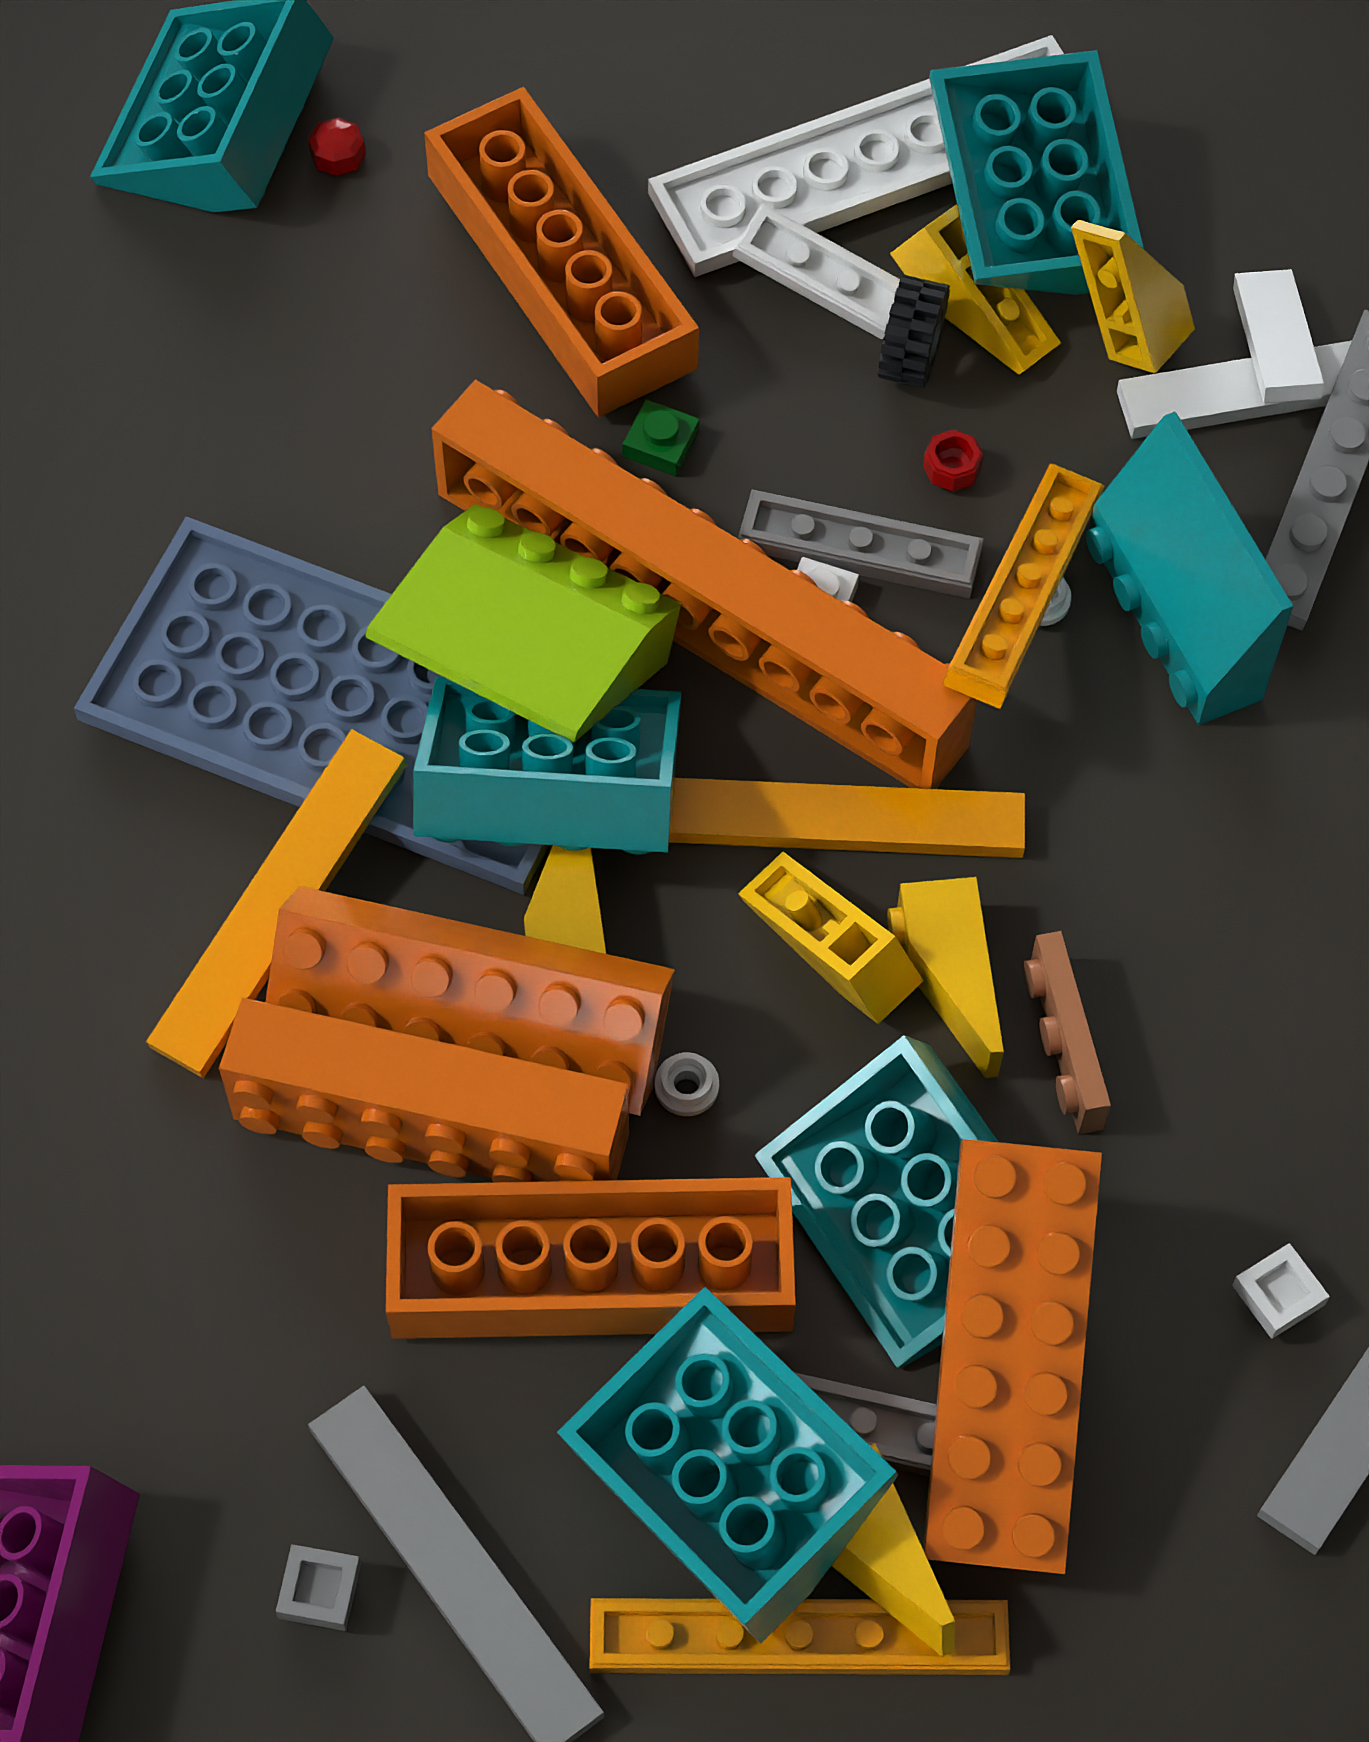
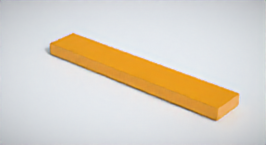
[942,463,1105,709]
[146,729,407,1079]
[669,778,1025,858]
[590,1598,1010,1675]

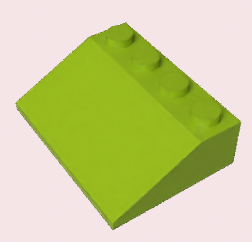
[365,504,681,743]

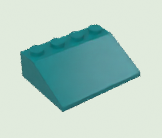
[90,0,334,212]
[929,50,1144,295]
[1086,411,1293,726]
[413,677,681,855]
[755,1035,998,1369]
[557,1287,898,1644]

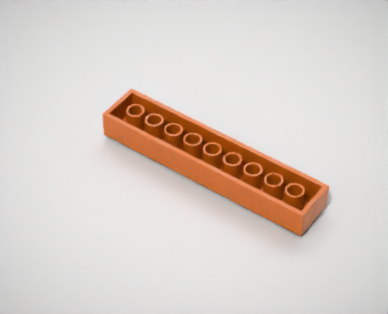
[431,379,977,789]

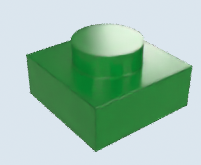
[622,399,700,477]

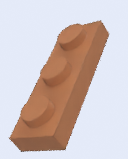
[1024,931,1111,1135]

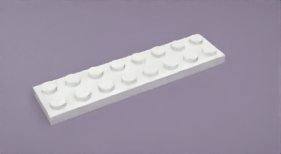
[648,35,1064,277]

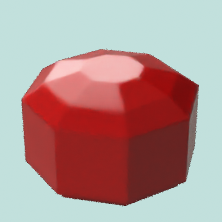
[308,117,366,176]
[923,429,984,492]

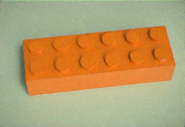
[424,86,699,418]
[265,886,675,1116]
[219,997,629,1183]
[923,1139,1102,1574]
[386,1177,796,1339]

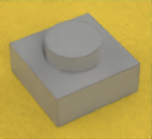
[276,1544,361,1631]

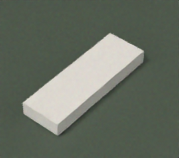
[732,203,900,340]
[1233,269,1324,403]

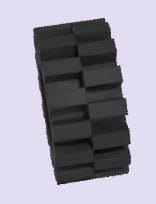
[878,275,950,389]

